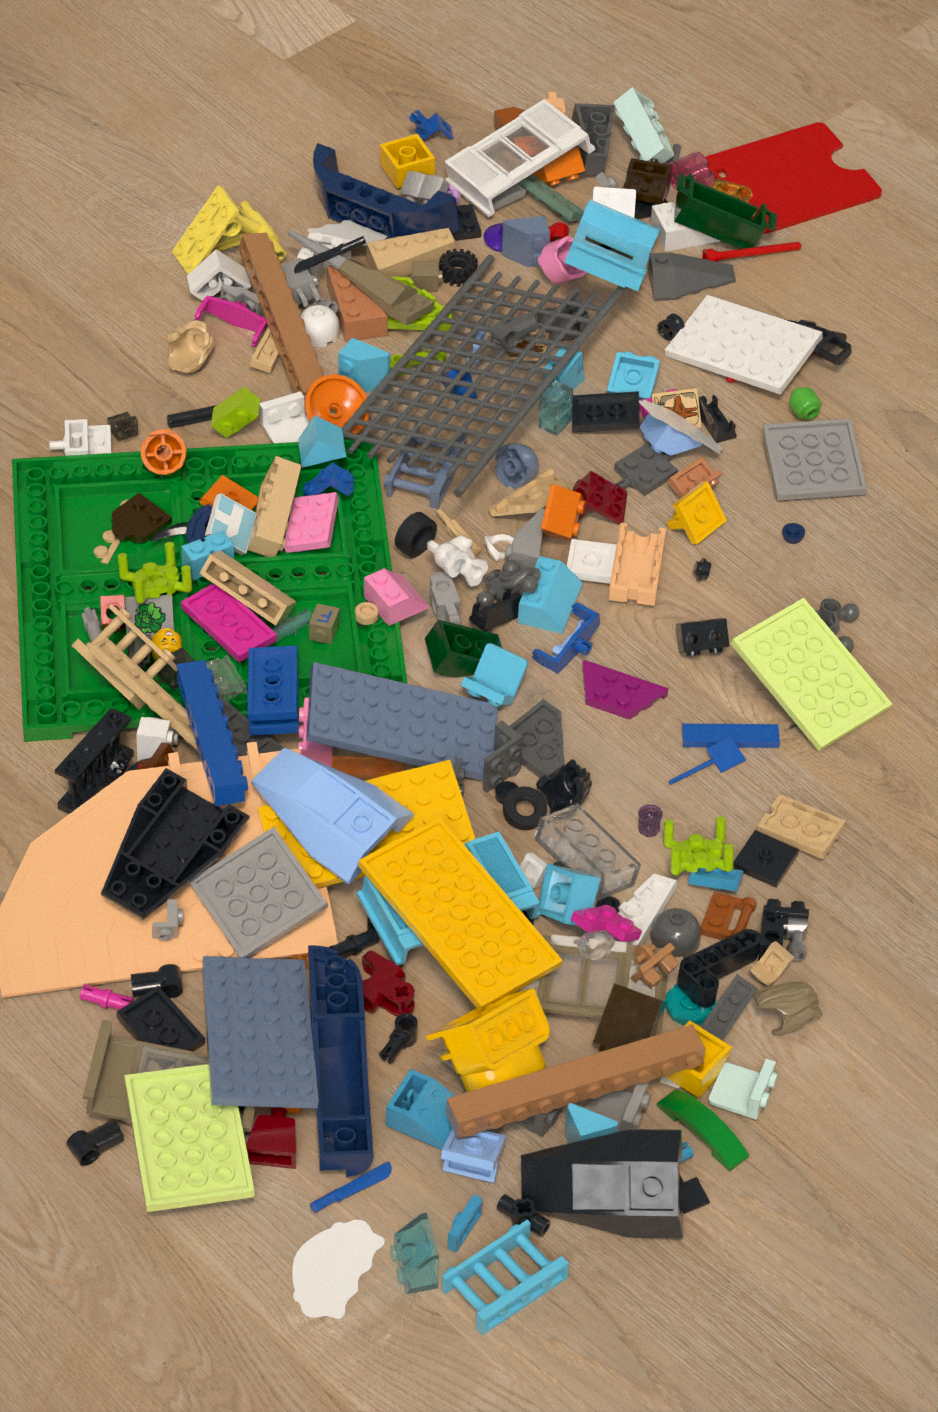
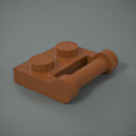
[701,891,757,940]

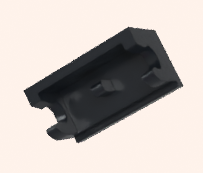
[699,395,737,443]
[469,590,522,631]

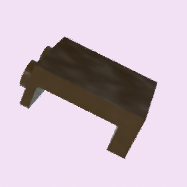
[593,983,667,1051]

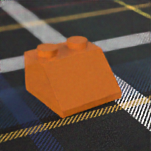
[532,147,585,186]
[541,484,586,541]

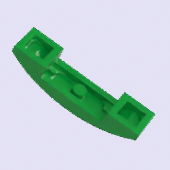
[656,1089,749,1172]

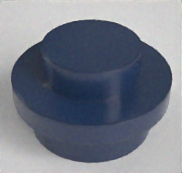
[782,523,805,544]

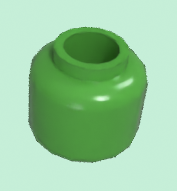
[788,387,821,420]

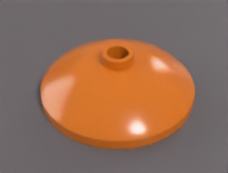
[304,374,370,439]

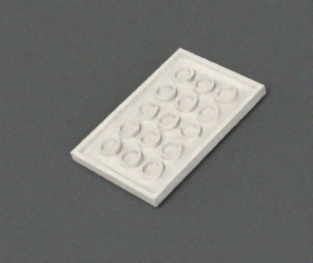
[665,295,823,395]

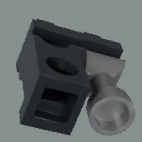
[758,899,809,962]

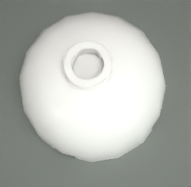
[300,305,340,347]

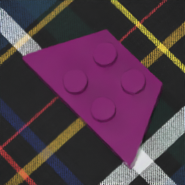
[582,660,669,720]

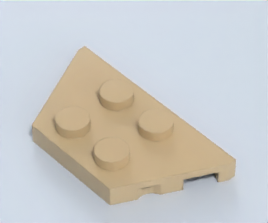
[488,467,567,517]

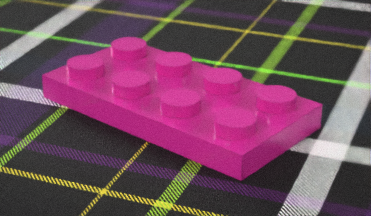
[181,583,277,662]

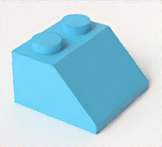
[338,338,390,392]
[538,863,600,925]

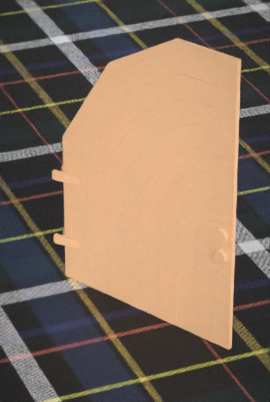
[0,742,338,998]

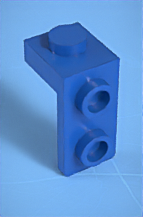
[303,462,354,496]

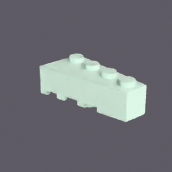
[613,87,674,164]

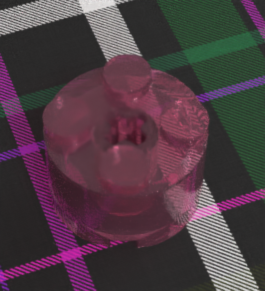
[670,151,715,190]

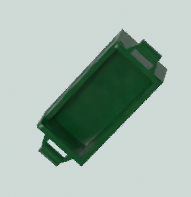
[674,173,777,249]

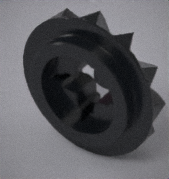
[106,749,132,785]

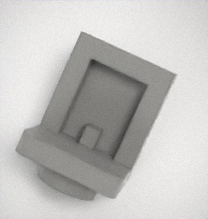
[152,899,183,941]

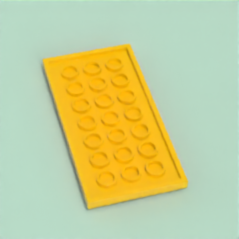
[257,760,475,888]
[358,817,563,1012]

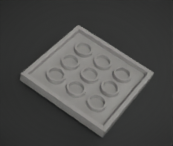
[762,419,867,501]
[189,827,329,958]

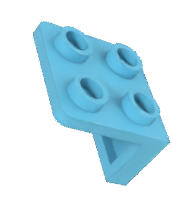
[461,643,528,707]

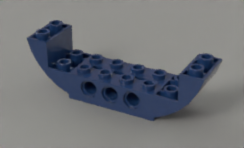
[313,143,460,239]

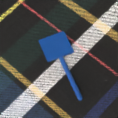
[669,736,746,785]

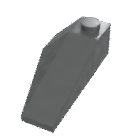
[648,252,736,301]

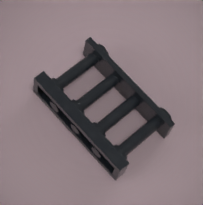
[54,708,134,814]

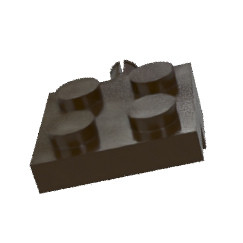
[623,158,672,204]

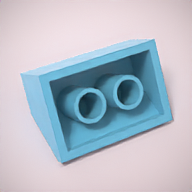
[518,556,583,634]

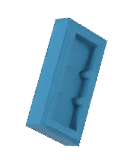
[689,868,743,891]
[448,1194,483,1253]

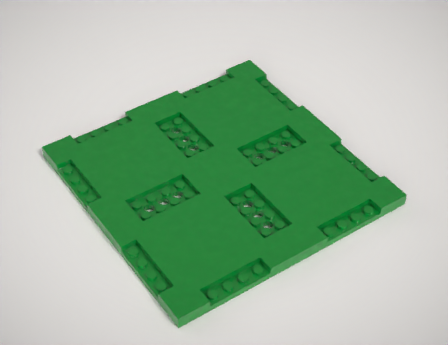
[12,437,408,742]

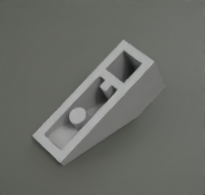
[505,508,545,570]

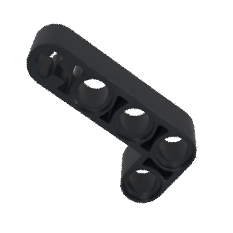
[677,929,762,1008]

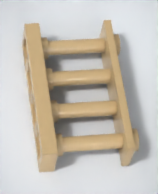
[72,604,177,710]

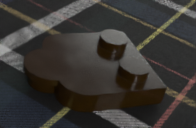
[111,493,172,543]

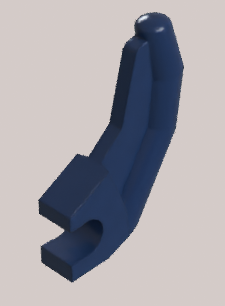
[185,504,212,543]

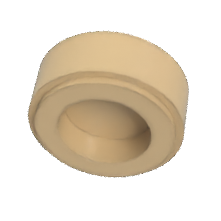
[355,602,379,625]

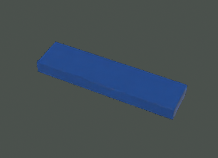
[682,724,780,748]

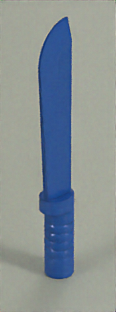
[310,1161,392,1213]

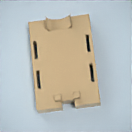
[757,794,846,859]

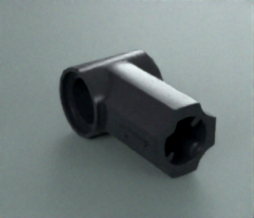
[131,964,183,998]
[66,1120,124,1166]

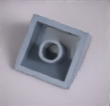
[501,216,550,267]

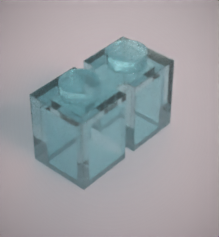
[538,380,573,436]

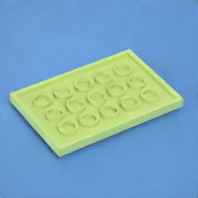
[730,598,892,751]
[124,1064,255,1212]

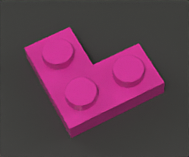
[571,905,642,942]

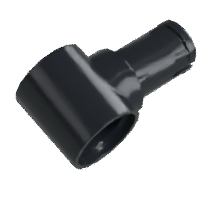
[379,1013,418,1064]

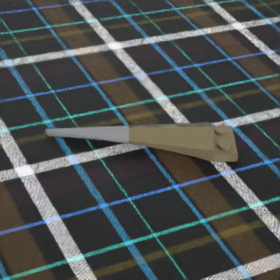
[288,230,435,325]

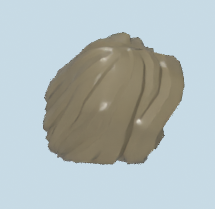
[753,981,823,1036]

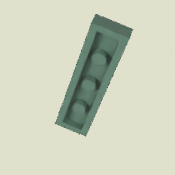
[518,174,584,222]

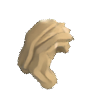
[167,320,214,373]

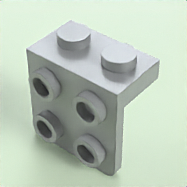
[586,1082,651,1131]

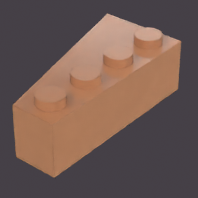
[326,265,388,342]

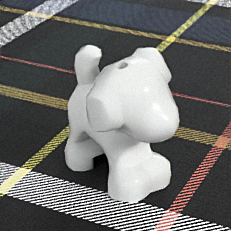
[427,535,488,587]

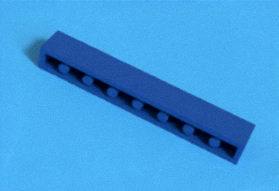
[176,660,248,806]

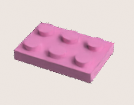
[284,492,339,553]

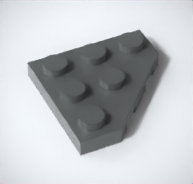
[494,699,565,777]

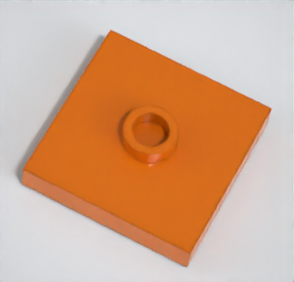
[200,475,258,511]

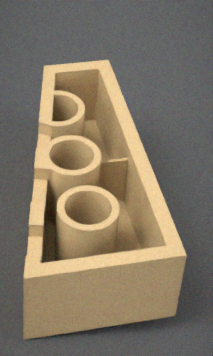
[367,228,455,277]
[248,456,301,557]

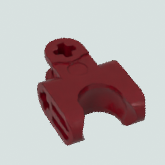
[362,951,415,1017]

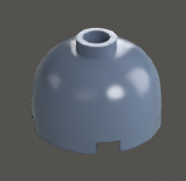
[495,443,539,489]

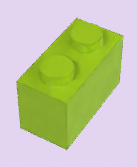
[211,386,260,438]

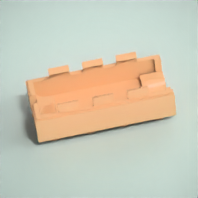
[609,523,666,606]

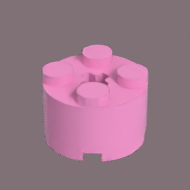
[538,236,587,284]

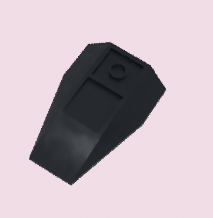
[101,768,250,920]
[521,1129,683,1238]

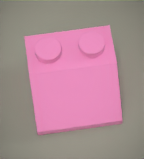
[364,569,429,626]

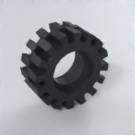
[439,249,478,287]

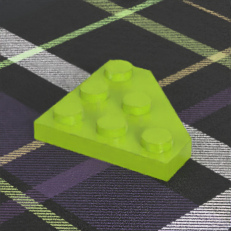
[386,276,452,331]

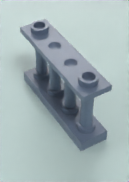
[384,423,467,509]

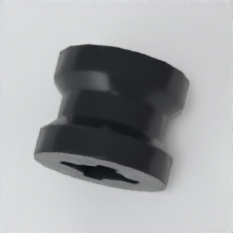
[657,313,685,341]

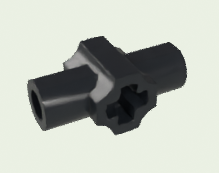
[497,1194,551,1236]

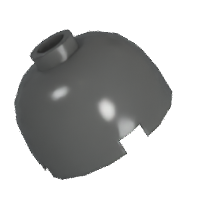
[651,908,701,958]

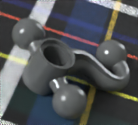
[476,560,541,609]
[815,598,860,653]

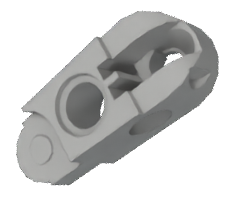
[429,571,462,625]

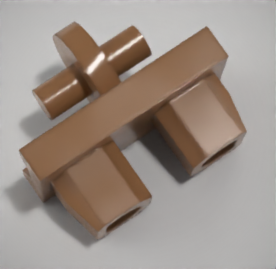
[631,943,679,989]

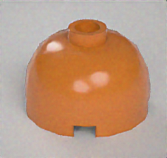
[141,429,187,476]

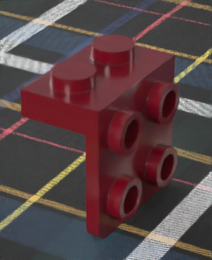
[573,471,627,524]

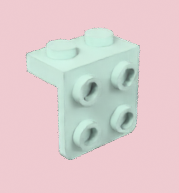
[708,1059,778,1120]

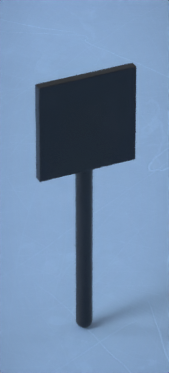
[679,1173,710,1214]

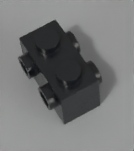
[676,618,730,656]

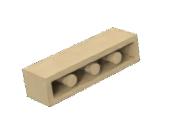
[199,550,296,626]

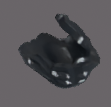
[536,759,592,817]

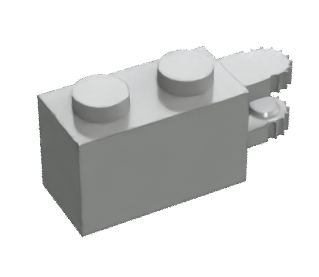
[280,258,321,307]

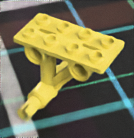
[172,185,287,274]

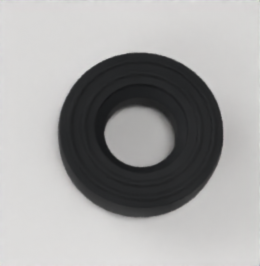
[503,786,547,830]

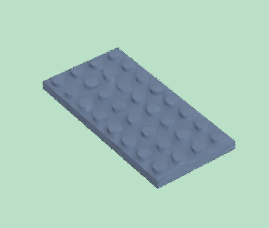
[306,662,498,781]
[202,956,319,1109]

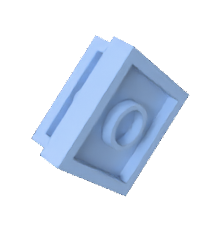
[441,1128,506,1183]

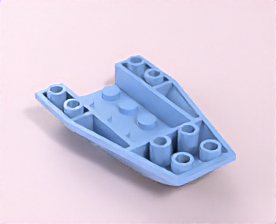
[251,748,414,885]

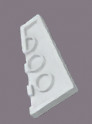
[589,874,677,945]

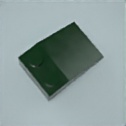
[424,619,502,677]

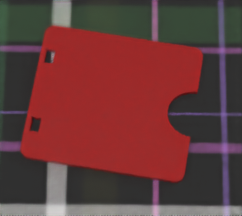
[703,122,882,234]

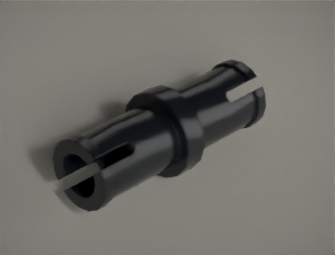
[329,928,379,957]

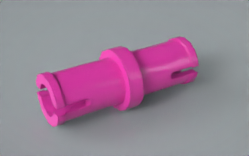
[79,983,134,1010]

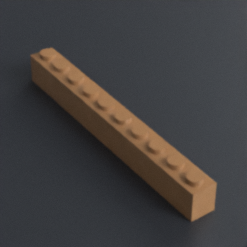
[239,232,324,407]
[446,1024,705,1139]

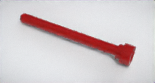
[702,242,802,262]

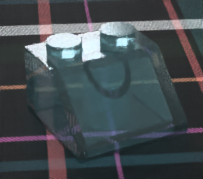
[390,1213,439,1294]

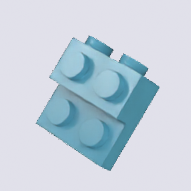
[607,352,660,400]

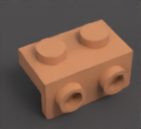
[667,457,723,499]

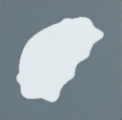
[307,220,387,246]
[639,400,723,454]
[292,1220,385,1319]

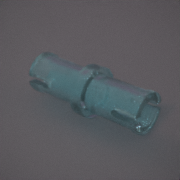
[271,609,312,644]

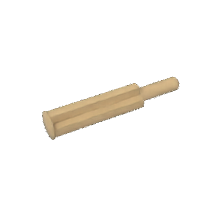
[436,509,481,557]

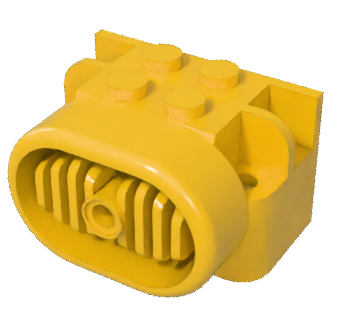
[425,988,550,1093]

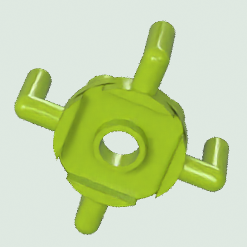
[118,542,192,604]
[664,816,734,876]

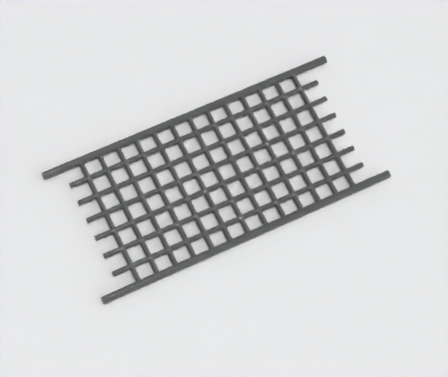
[319,255,628,497]

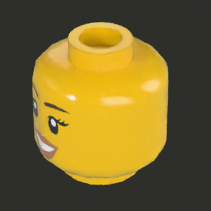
[151,628,182,665]

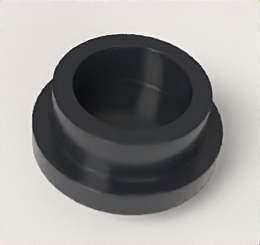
[693,558,711,581]

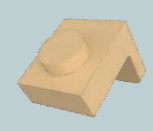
[750,941,795,986]

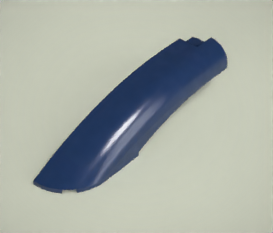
[308,945,374,1177]

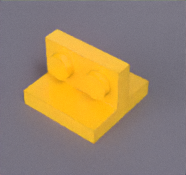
[666,481,727,544]

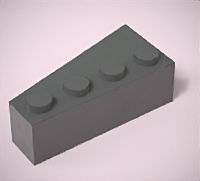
[571,103,615,176]

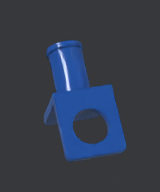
[409,110,454,141]

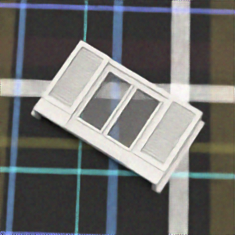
[444,99,595,217]

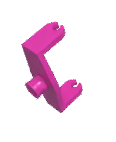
[194,295,267,347]

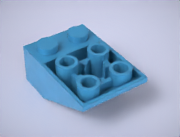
[386,1069,455,1150]

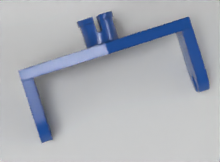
[532,602,600,674]

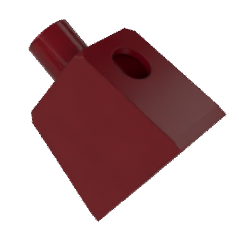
[246,1107,296,1169]

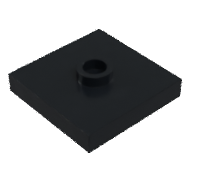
[733,830,799,888]

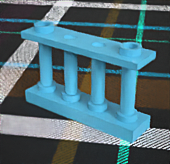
[442,1220,569,1335]

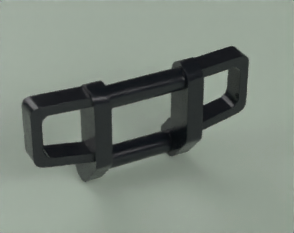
[784,319,852,365]

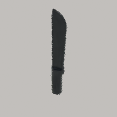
[294,236,366,274]

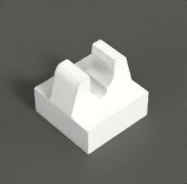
[520,853,547,888]

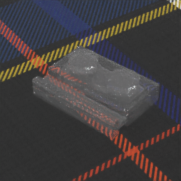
[206,655,247,700]

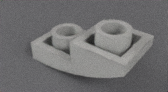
[221,285,264,316]

